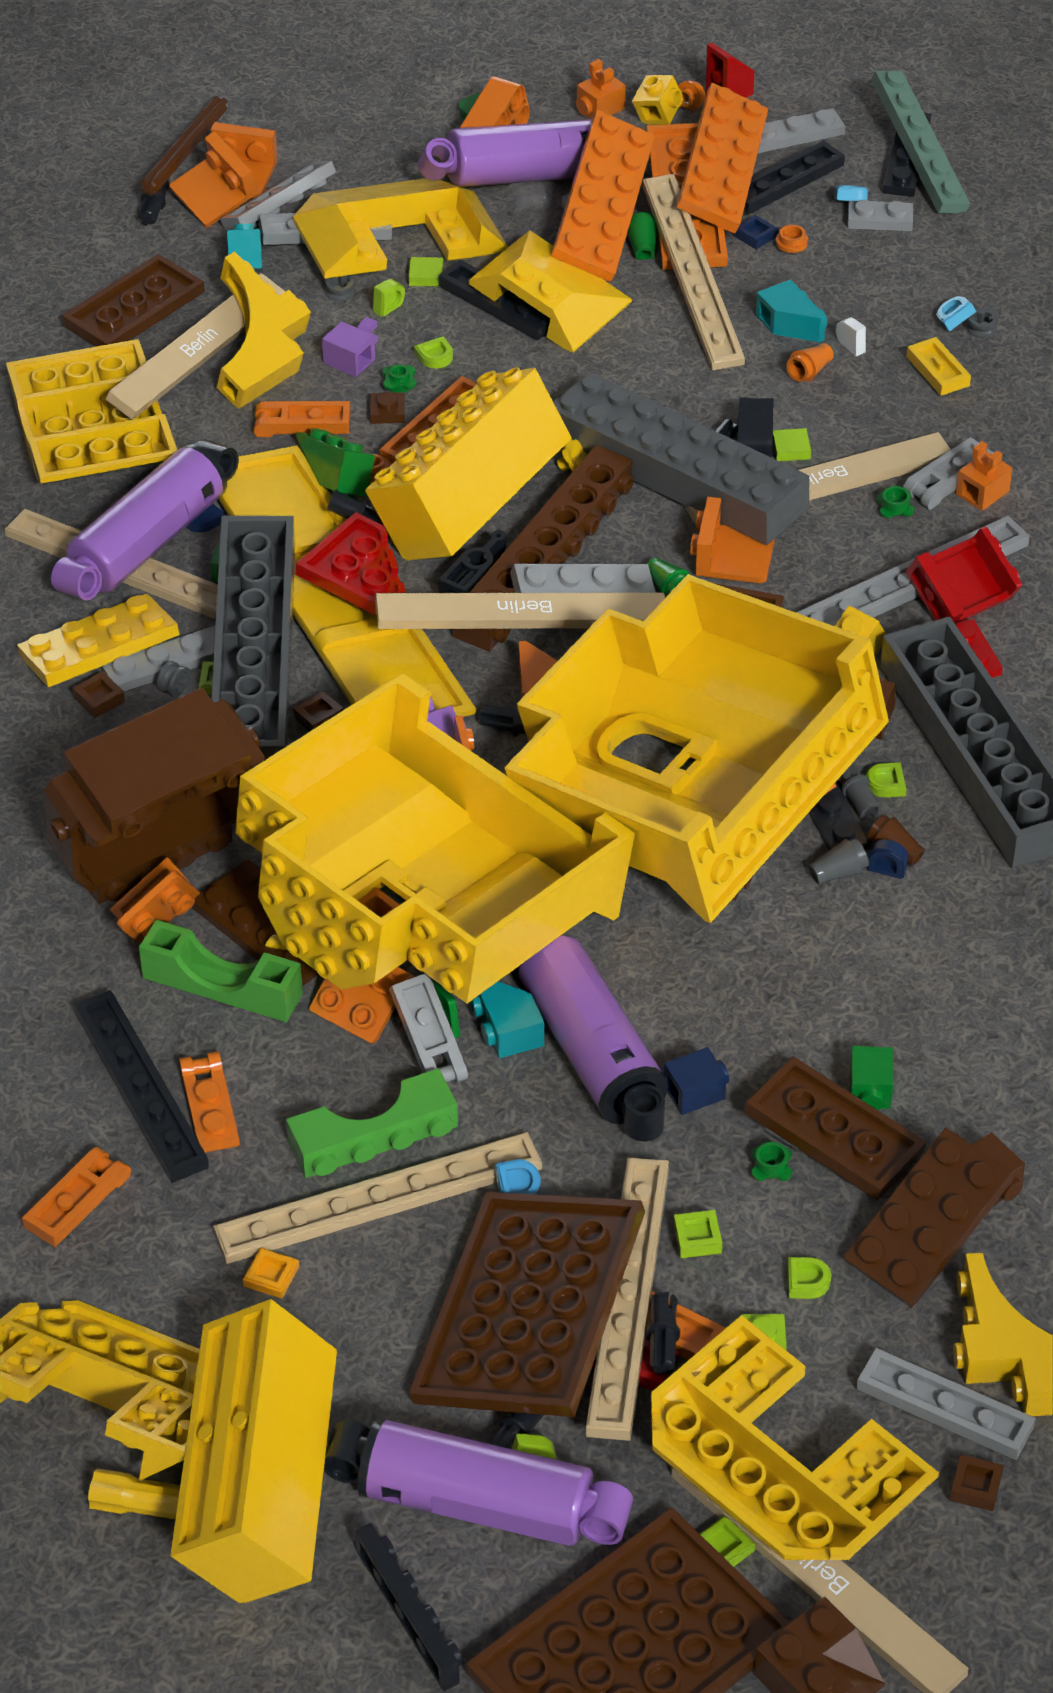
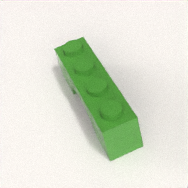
[139,920,303,1023]
[286,1068,458,1178]

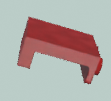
[905,526,1022,623]

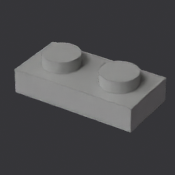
[848,200,913,231]

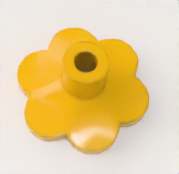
[557,439,587,472]

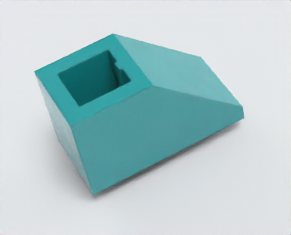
[227,224,263,272]
[756,279,828,342]
[469,981,544,1058]

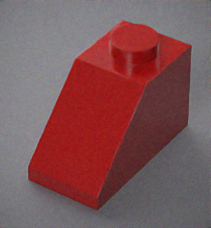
[705,42,755,98]

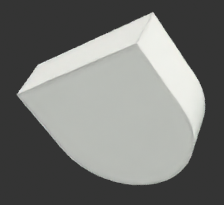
[836,317,866,356]

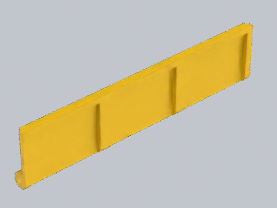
[218,445,476,717]

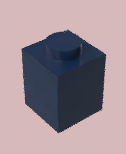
[664,1047,729,1115]

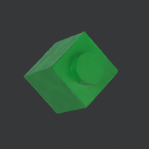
[850,1046,893,1110]

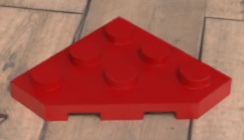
[295,512,406,616]

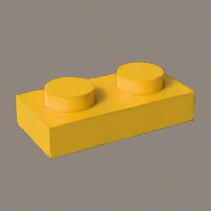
[906,337,971,396]

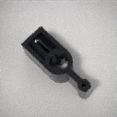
[737,397,774,458]
[438,530,506,593]

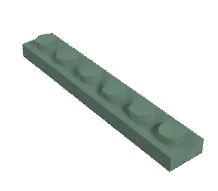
[871,70,970,213]

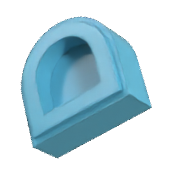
[834,185,868,201]
[937,296,977,331]

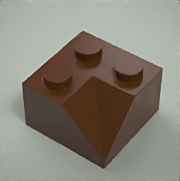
[754,1597,885,1693]

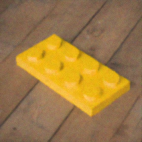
[17,594,180,688]

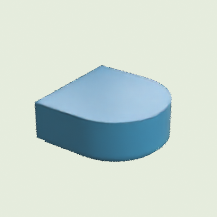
[494,1159,541,1194]

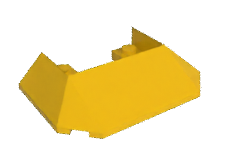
[293,178,508,279]
[0,1300,200,1481]
[651,1315,939,1560]

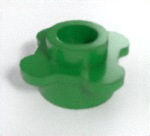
[382,365,417,393]
[877,486,915,518]
[751,1142,793,1181]

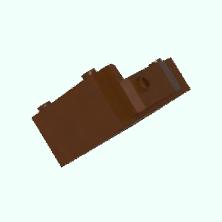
[44,687,265,904]

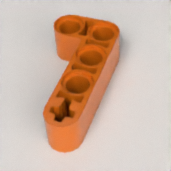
[441,76,530,177]

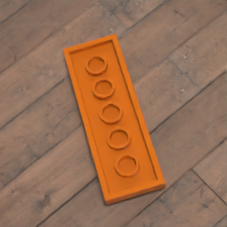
[676,83,769,234]
[551,109,655,282]
[647,123,728,270]

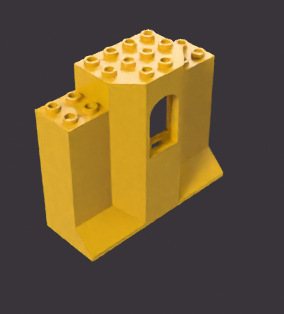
[505,574,889,923]
[235,673,635,1004]

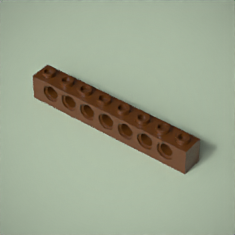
[452,445,634,652]

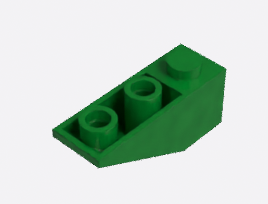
[296,428,375,497]

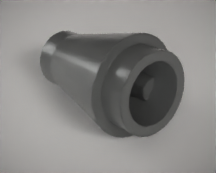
[809,838,869,885]

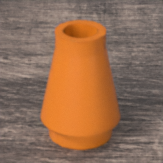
[786,343,834,382]

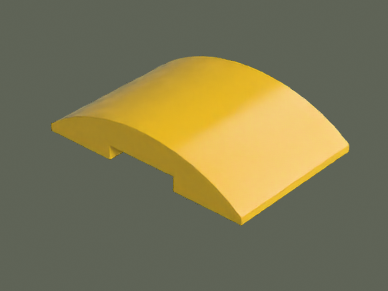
[6,339,177,484]

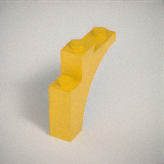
[217,251,311,409]
[953,1253,1053,1416]

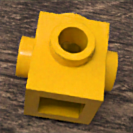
[632,75,683,125]

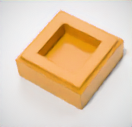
[243,1247,299,1299]

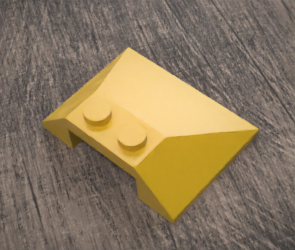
[469,230,632,353]

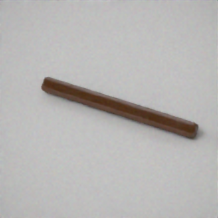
[141,96,227,196]

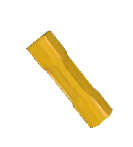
[88,1468,180,1519]

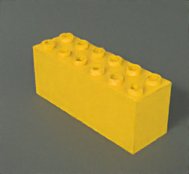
[365,367,572,560]
[170,1299,337,1603]

